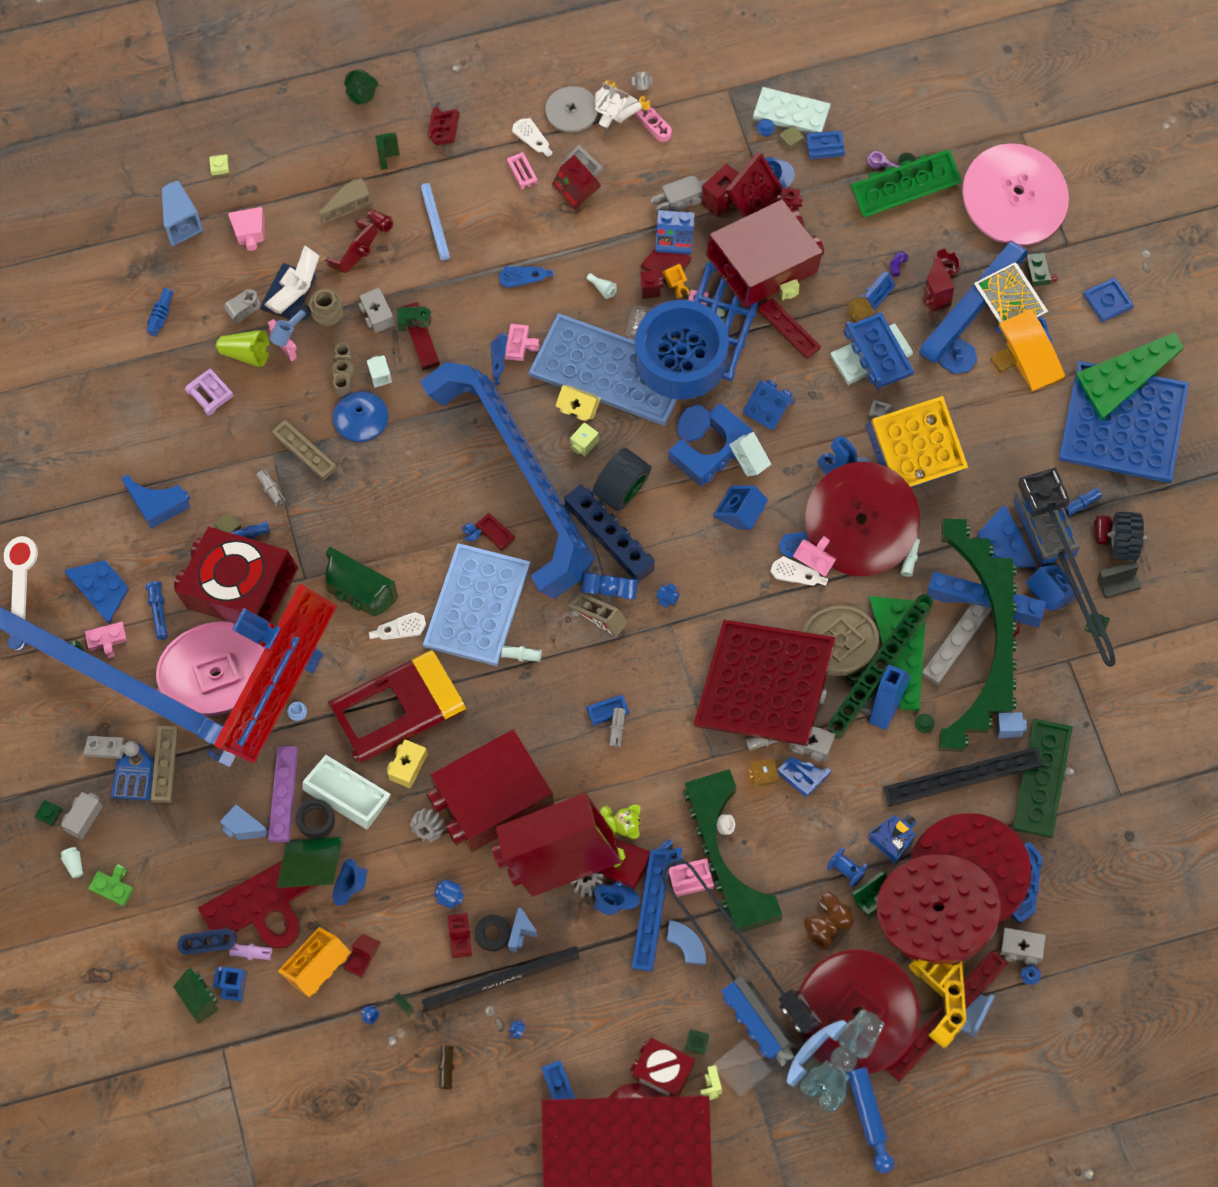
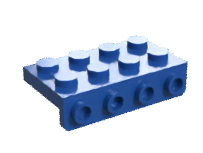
[843,312,914,389]

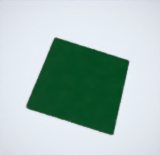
[277,837,342,888]

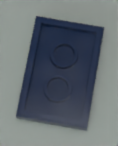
[260,263,316,320]

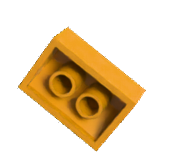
[277,927,351,997]

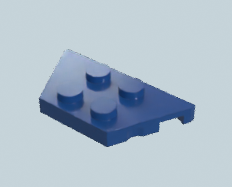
[978,505,1037,570]
[64,560,129,624]

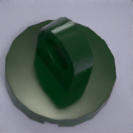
[344,69,378,105]

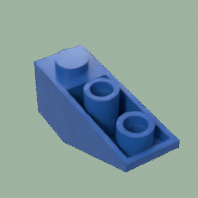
[869,665,911,731]

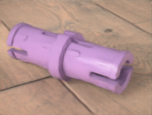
[230,944,272,961]

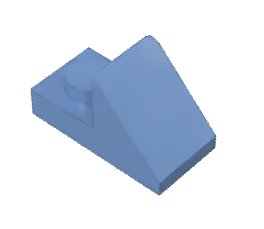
[508,908,538,953]

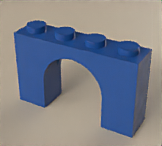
[668,403,753,487]

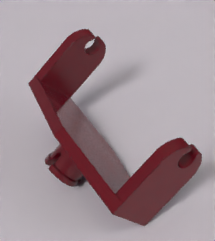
[325,219,378,273]

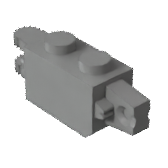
[651,176,709,213]

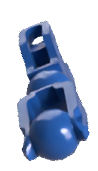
[817,436,866,515]

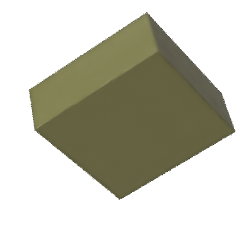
[779,126,804,150]
[214,512,241,533]

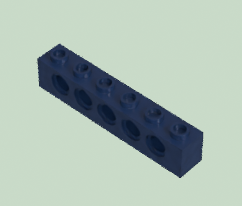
[564,484,655,583]

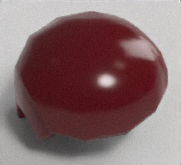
[933,248,961,276]

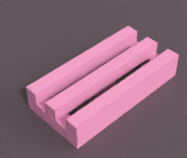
[507,152,538,189]

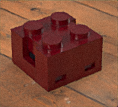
[702,163,739,218]

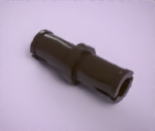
[438,1046,455,1089]

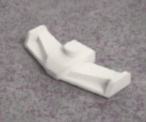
[265,246,320,314]

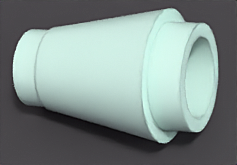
[61,847,84,878]

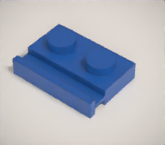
[806,131,845,160]

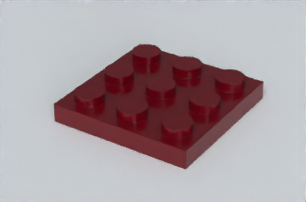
[726,152,782,218]

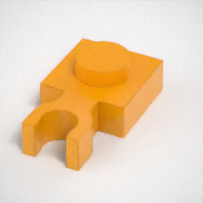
[663,264,690,299]

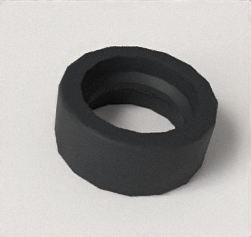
[296,799,335,839]

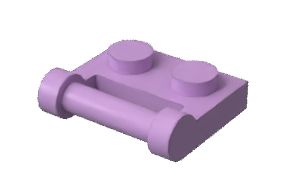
[185,369,234,416]

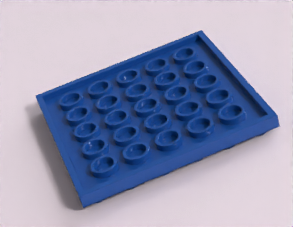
[1059,361,1189,484]

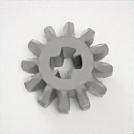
[410,808,445,842]
[570,872,603,898]

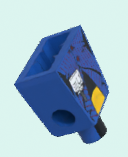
[868,815,917,865]

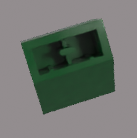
[173,967,218,1024]

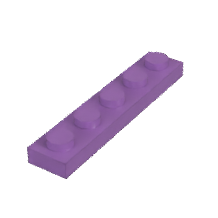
[268,746,299,842]

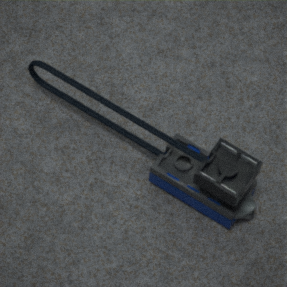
[1013,467,1116,667]
[663,860,824,1066]

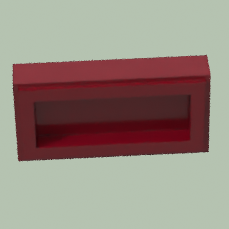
[475,513,515,551]

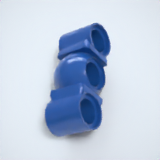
[581,572,638,599]

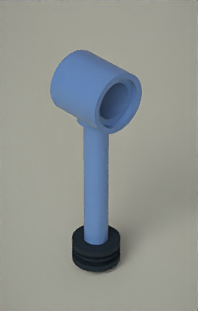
[270,304,311,346]

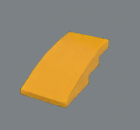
[999,309,1065,392]

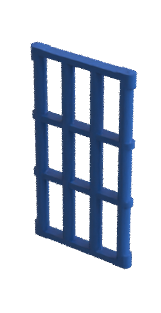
[679,262,759,381]

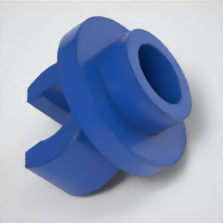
[461,522,481,542]

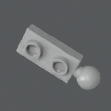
[84,736,139,759]

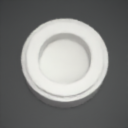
[717,814,735,835]

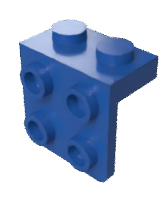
[743,379,796,430]

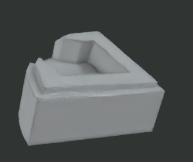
[868,400,891,419]

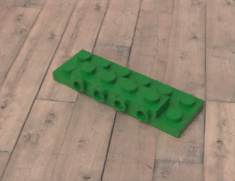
[850,149,962,219]

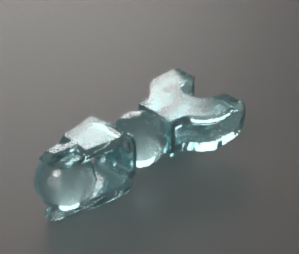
[801,1009,884,1112]

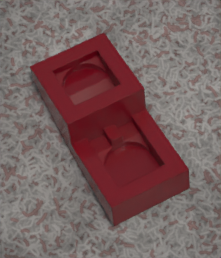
[447,913,473,958]

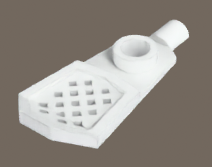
[512,118,553,157]
[770,556,828,586]
[369,612,426,640]

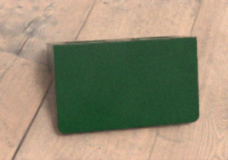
[375,132,400,170]

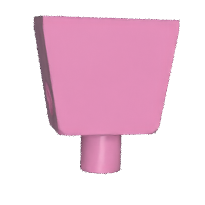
[228,207,265,251]

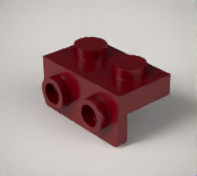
[428,107,460,146]

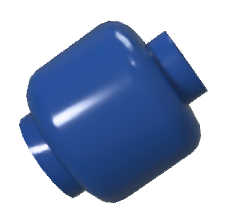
[433,879,465,909]

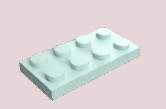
[753,87,831,134]
[830,324,913,385]

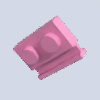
[268,319,297,361]
[669,859,714,897]

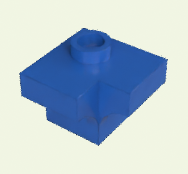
[213,966,248,1002]

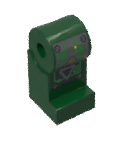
[397,307,432,332]

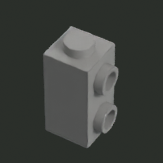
[61,792,103,840]

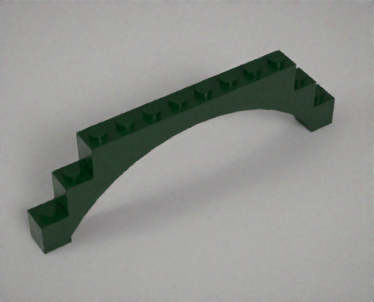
[939,518,1017,752]

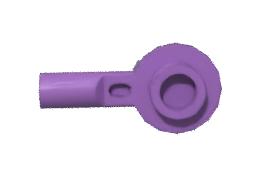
[867,151,900,169]

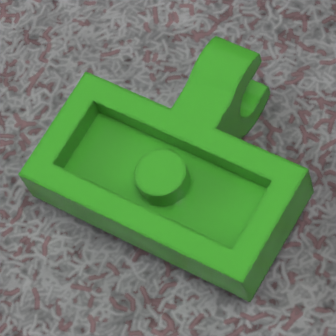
[88,864,134,907]

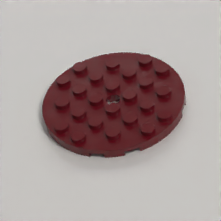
[910,813,1031,924]
[877,854,1001,964]

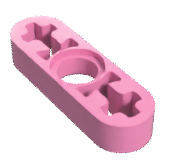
[634,101,671,142]

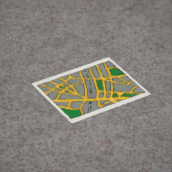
[974,262,1048,322]

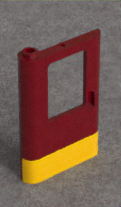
[328,650,466,764]

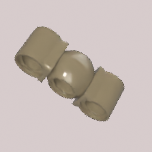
[331,342,355,398]

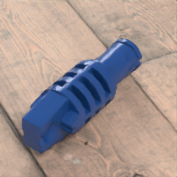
[147,288,174,337]

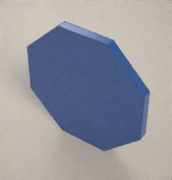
[940,339,978,374]
[678,404,710,442]

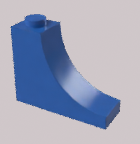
[121,475,191,529]

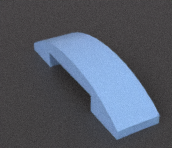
[787,1020,850,1087]

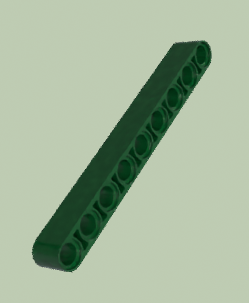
[828,594,933,739]

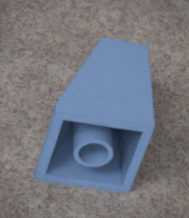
[162,180,204,246]

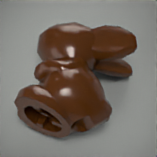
[804,892,854,950]

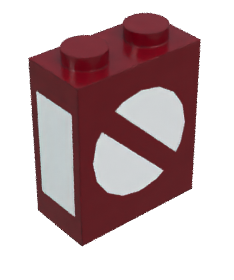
[630,1037,695,1097]

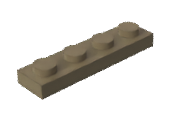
[272,420,337,481]
[151,726,179,803]

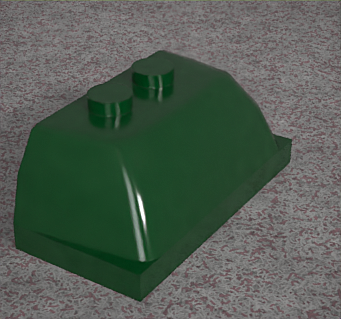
[325,547,398,617]

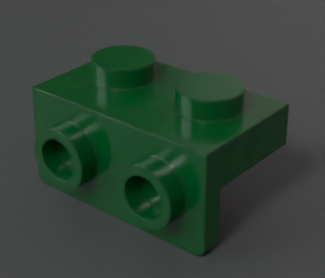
[851,871,887,919]

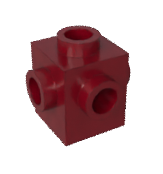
[777,187,803,211]

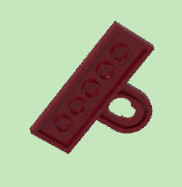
[198,860,319,949]

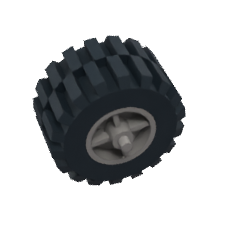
[1107,511,1147,561]

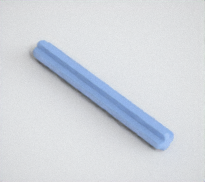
[421,183,450,261]

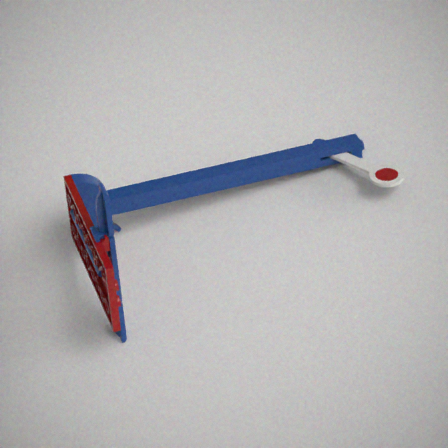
[0,536,337,767]

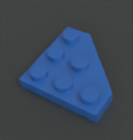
[1011,842,1042,924]

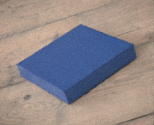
[1083,277,1134,323]

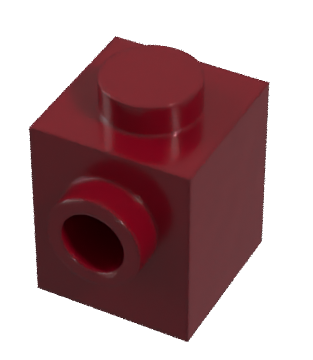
[640,270,664,299]

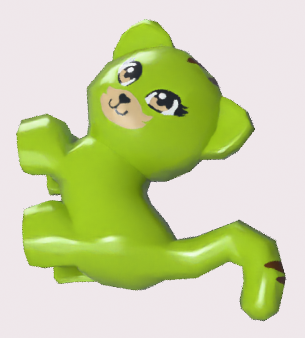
[600,805,641,867]

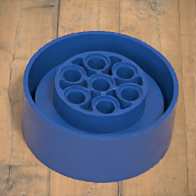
[635,300,729,399]

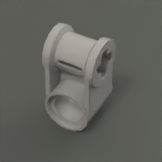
[224,289,261,323]

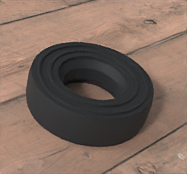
[474,915,511,952]

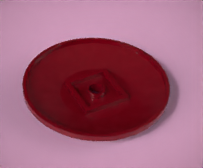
[805,462,920,577]
[799,949,920,1074]

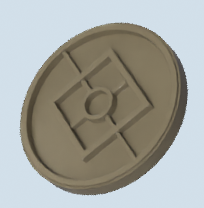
[803,606,879,676]

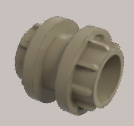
[309,289,343,326]

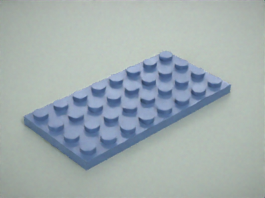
[529,313,691,426]

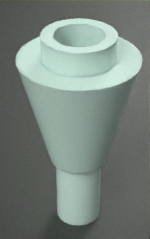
[587,273,617,299]

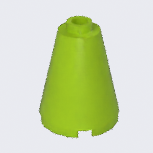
[216,330,269,367]

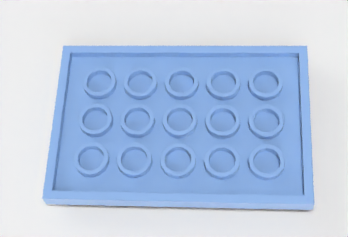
[423,543,531,666]

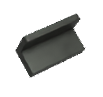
[1097,561,1141,598]

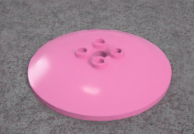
[962,144,1069,246]
[156,621,265,716]

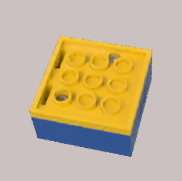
[865,396,968,489]

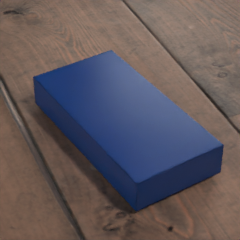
[586,694,629,726]

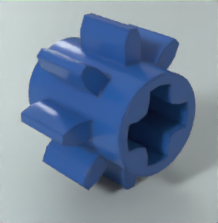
[656,583,680,608]

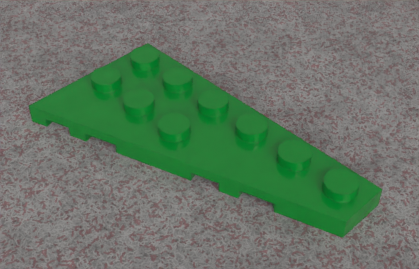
[1075,332,1184,421]
[869,596,927,711]

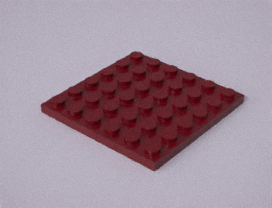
[694,619,836,746]

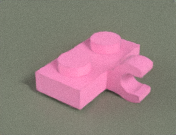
[504,324,540,361]
[793,536,836,576]
[85,622,127,659]

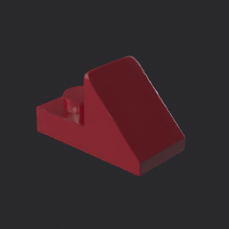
[344,934,381,978]

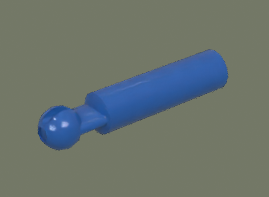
[847,1067,894,1174]

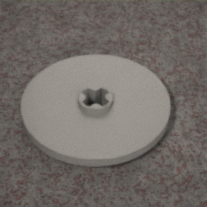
[545,86,598,132]

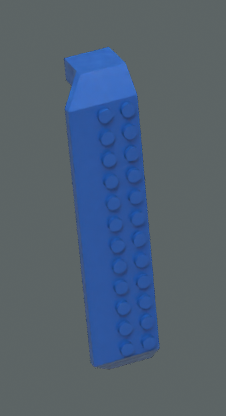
[420,362,595,599]

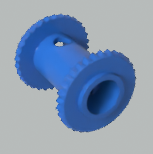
[827,847,868,887]

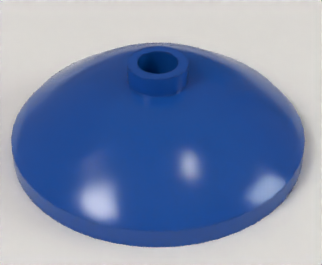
[333,391,389,442]

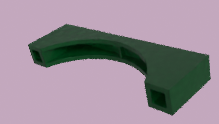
[682,769,782,934]

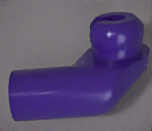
[890,251,909,277]

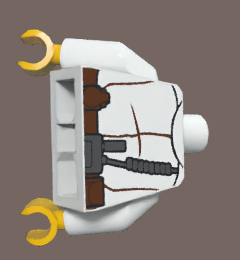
[595,80,650,128]

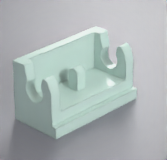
[729,432,771,477]

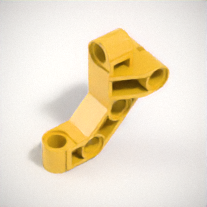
[909,960,966,1049]

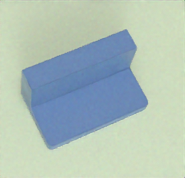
[958,994,994,1038]

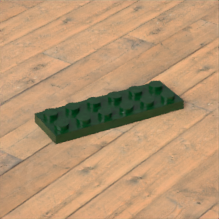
[1013,718,1073,839]

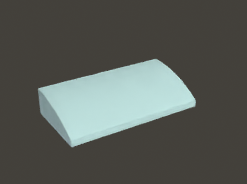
[302,755,391,830]

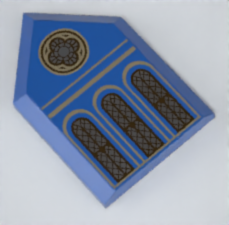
[111,743,154,801]

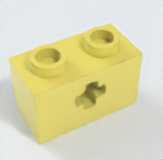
[556,385,601,421]
[387,739,428,789]

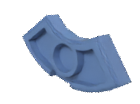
[667,920,706,966]

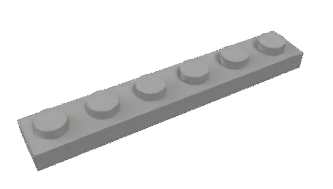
[922,604,991,685]

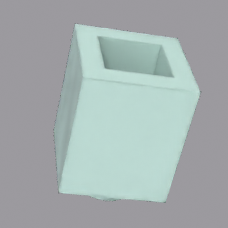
[367,356,392,388]

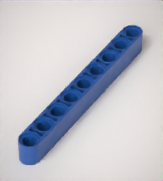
[919,241,1028,364]

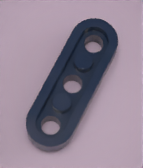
[177,928,237,955]

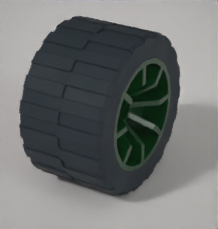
[592,448,651,511]

